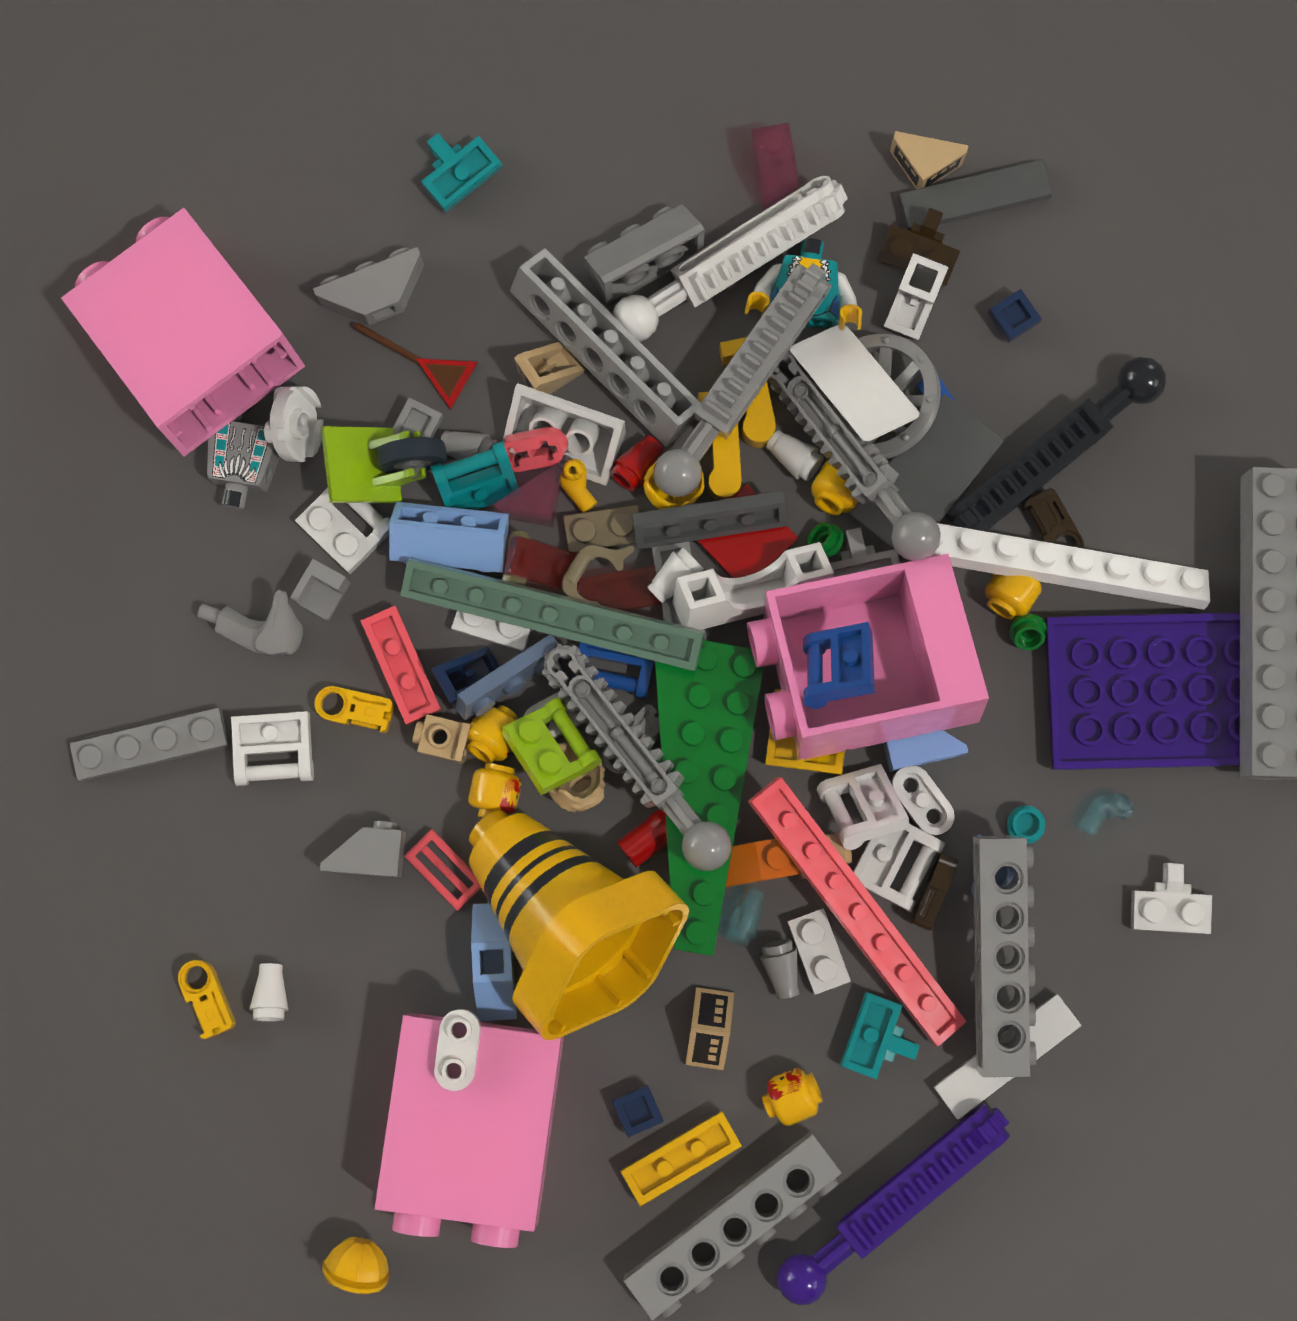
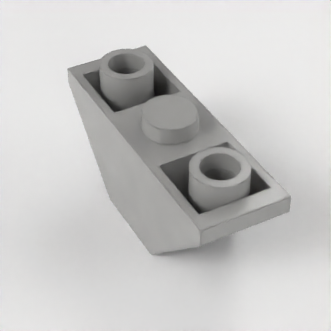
[313,247,424,326]

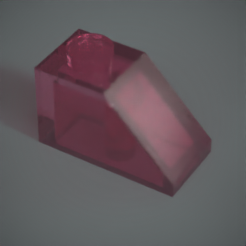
[750,123,798,211]

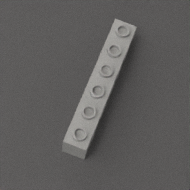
[510,248,701,447]
[973,836,1037,1077]
[624,1131,841,1320]

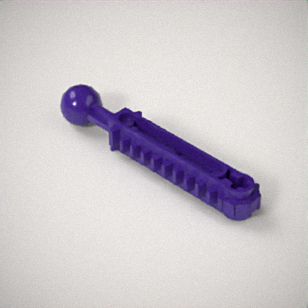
[777,1104,1010,1305]

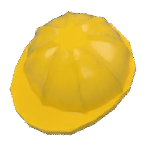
[322,1237,390,1294]

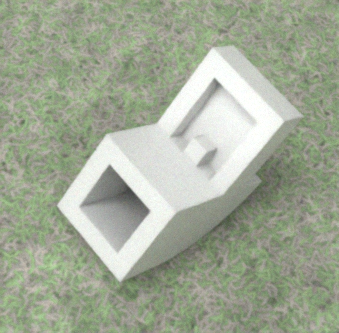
[884,253,948,341]

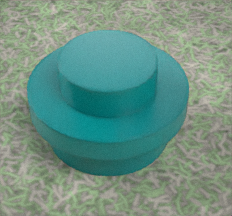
[1006,805,1046,844]

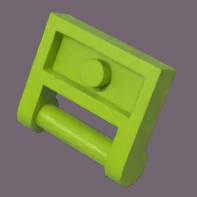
[501,697,602,795]

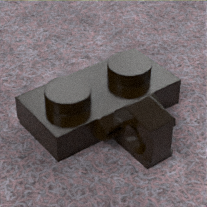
[877,207,960,286]

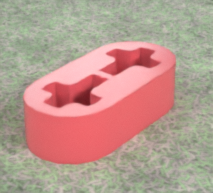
[503,427,569,472]

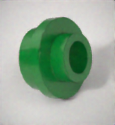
[807,522,844,558]
[1009,614,1047,651]

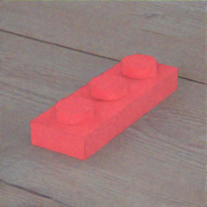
[361,605,442,726]

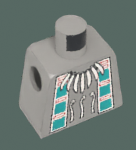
[207,421,280,510]

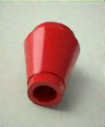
[610,435,663,491]

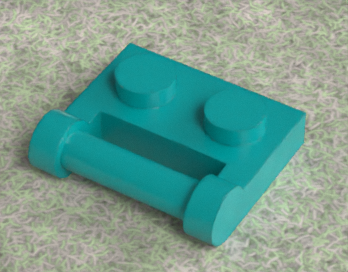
[430,441,521,510]

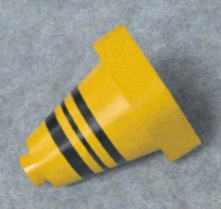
[469,810,689,1041]

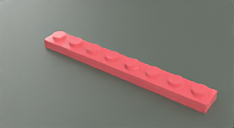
[747,777,967,1047]

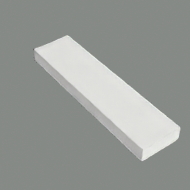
[933,994,1082,1119]

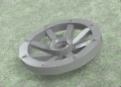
[858,334,941,459]

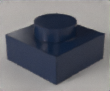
[988,289,1042,343]
[612,1085,664,1138]

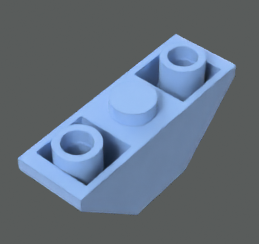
[471,903,517,1021]

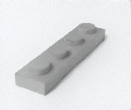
[69,708,229,781]

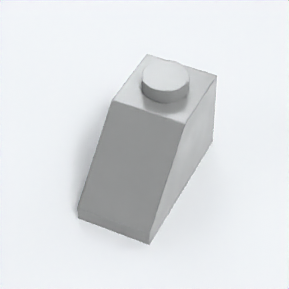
[320,821,406,878]

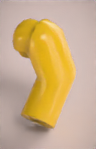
[561,459,598,513]

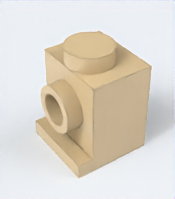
[412,714,471,764]

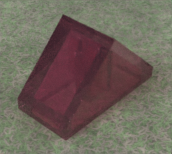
[494,463,563,528]

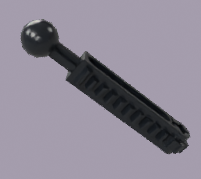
[945,357,1166,532]

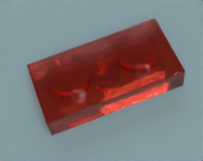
[504,536,581,591]
[580,566,661,611]

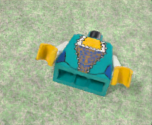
[744,238,862,330]

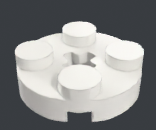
[264,386,324,462]

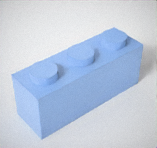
[389,502,509,573]

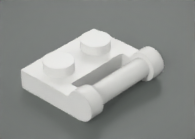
[295,487,390,574]
[231,711,314,786]
[817,764,909,850]
[853,824,945,912]

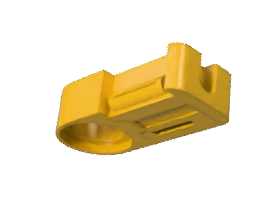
[315,686,394,734]
[178,960,236,1039]

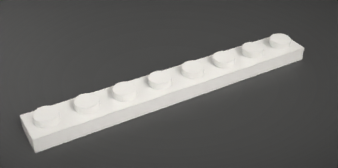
[928,523,1210,610]

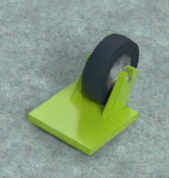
[321,426,447,503]

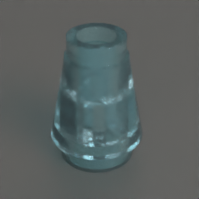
[719,886,766,947]

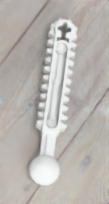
[612,176,848,342]

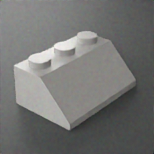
[584,204,705,306]

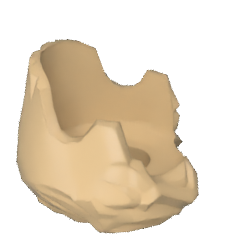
[549,743,605,813]

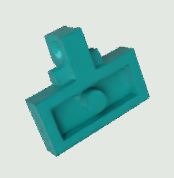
[421,133,503,213]
[840,992,920,1080]

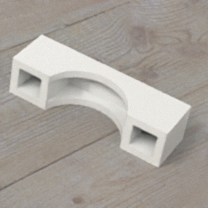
[672,542,834,630]

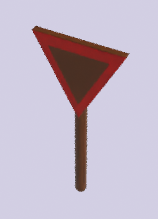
[354,323,478,410]

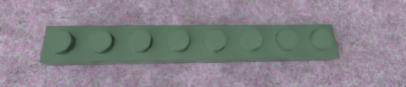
[400,558,705,671]

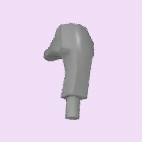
[198,590,303,657]

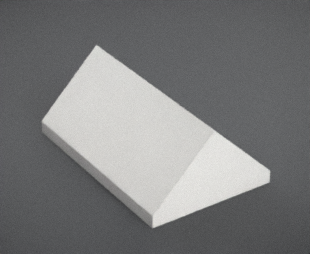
[503,383,626,486]

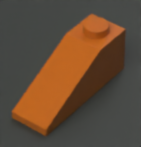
[726,838,800,887]

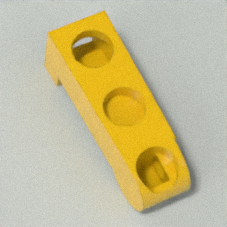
[719,337,776,448]
[698,392,742,501]

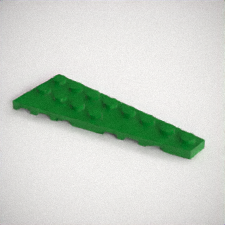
[655,640,764,957]

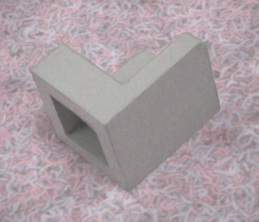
[290,559,351,621]

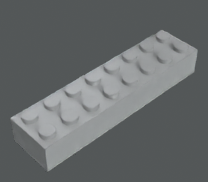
[1240,467,1297,781]

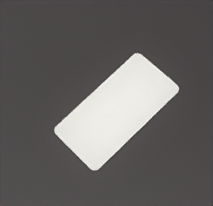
[790,325,920,441]

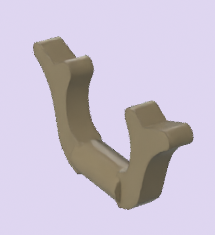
[561,545,634,605]

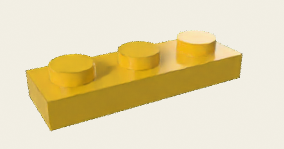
[621,1111,742,1206]

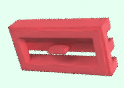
[404,829,481,911]

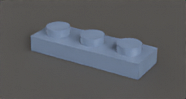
[456,634,559,720]

